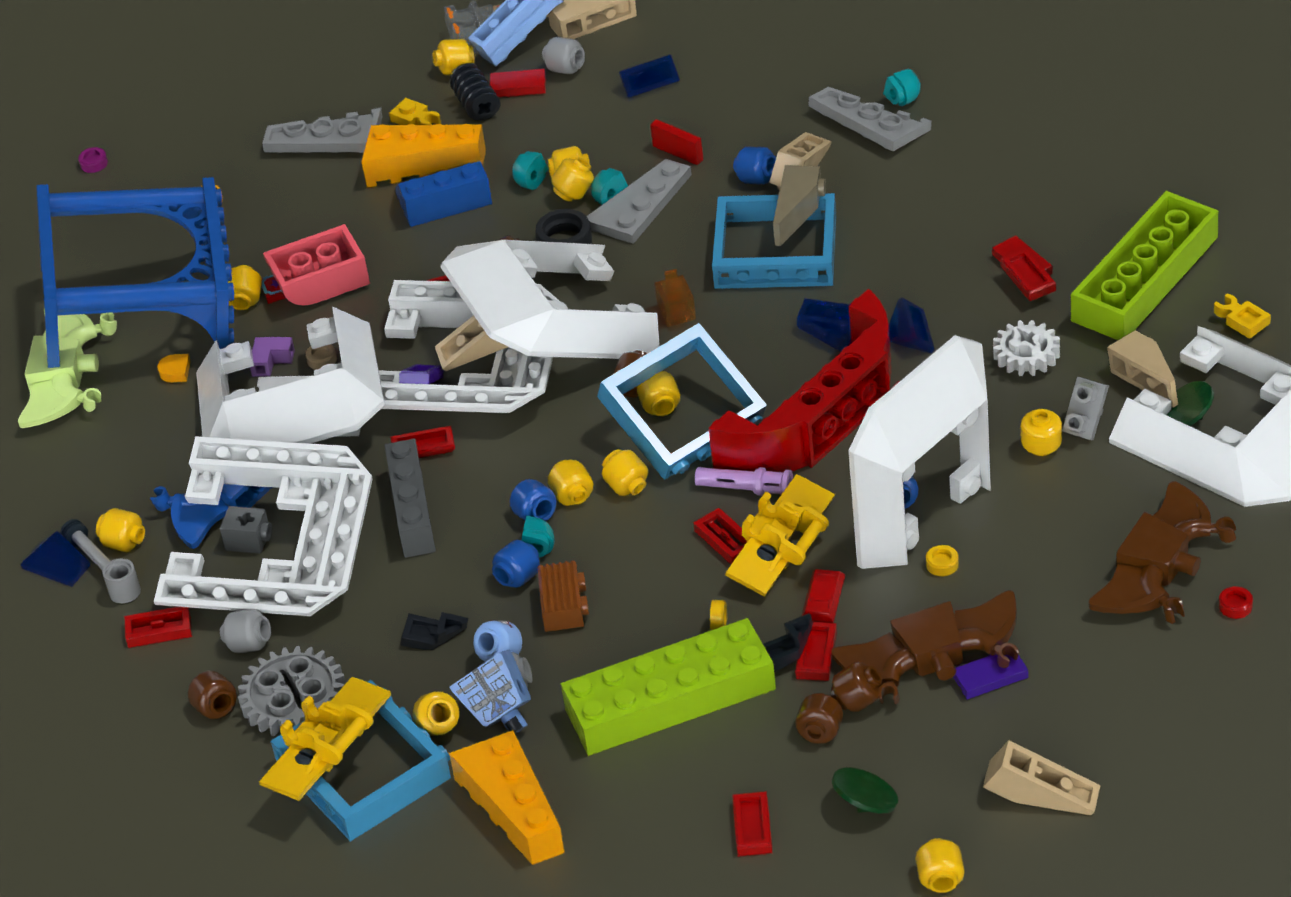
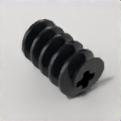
[449,63,501,121]

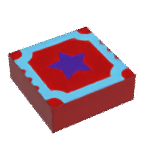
[261,275,286,304]

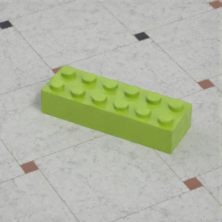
[1071,191,1219,340]
[561,618,776,756]

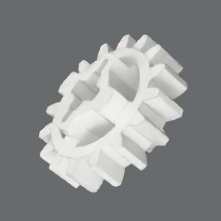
[993,320,1060,376]

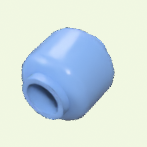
[473,621,522,662]

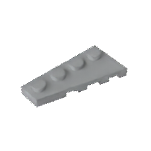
[809,87,932,151]
[262,108,383,153]
[587,159,691,244]

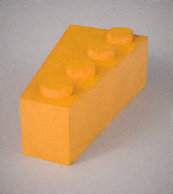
[362,124,486,188]
[449,730,565,865]

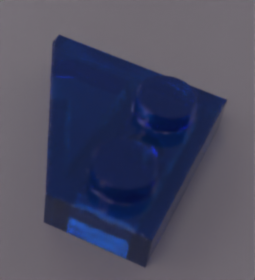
[797,298,852,352]

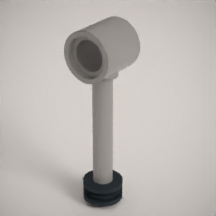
[60,519,141,604]

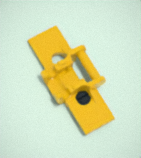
[725,474,835,597]
[259,677,391,801]

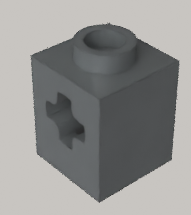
[220,506,272,554]

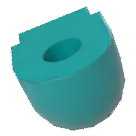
[883,69,921,106]
[512,151,549,190]
[590,168,628,205]
[522,516,555,557]

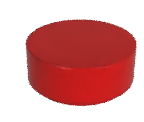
[1219,586,1253,619]

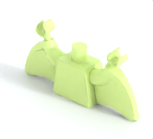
[18,310,117,428]

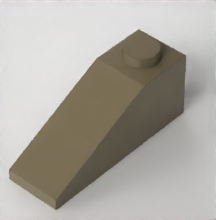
[773,165,826,246]

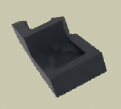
[400,612,469,650]
[763,613,813,672]

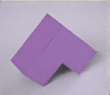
[250,337,295,376]

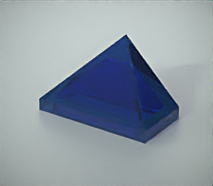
[619,54,680,98]
[889,297,935,353]
[20,531,90,587]

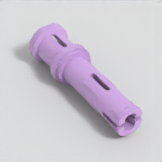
[695,467,793,496]

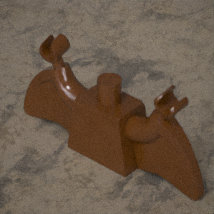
[1089,481,1236,623]
[831,590,1019,704]

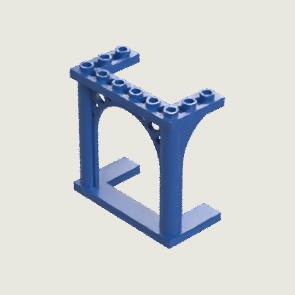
[36,177,234,368]

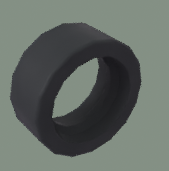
[536,209,592,244]

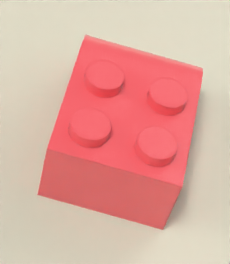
[263,224,370,306]

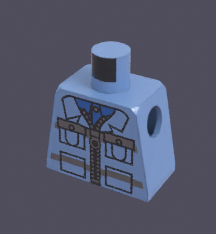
[449,650,531,734]

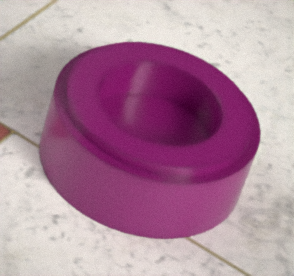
[78,147,108,173]

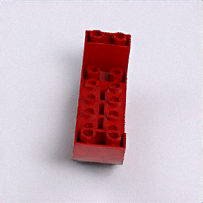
[708,289,891,472]

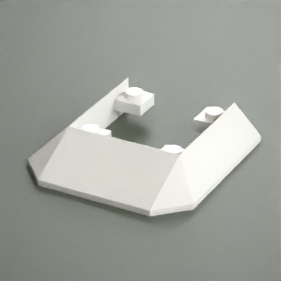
[441,240,659,359]
[379,280,559,413]
[196,307,385,444]
[1109,326,1291,507]
[848,335,991,569]
[154,436,373,616]

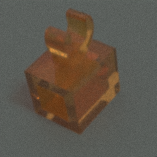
[655,269,696,327]

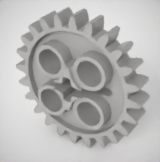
[238,646,346,736]

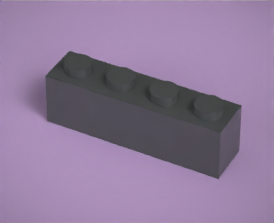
[384,439,436,558]

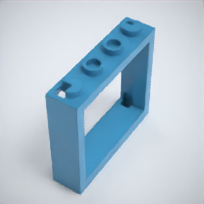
[712,193,836,289]
[597,323,767,480]
[271,680,451,841]

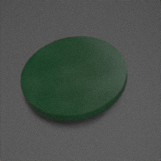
[1166,381,1214,426]
[832,767,898,814]

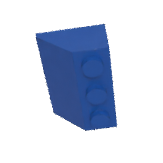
[395,161,492,227]

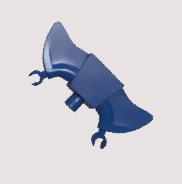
[150,484,273,549]

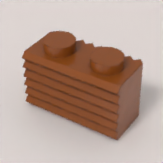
[537,560,589,632]

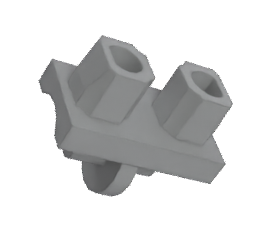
[1062,377,1109,440]

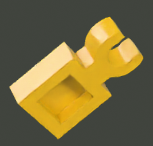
[389,98,441,125]
[1214,293,1271,339]

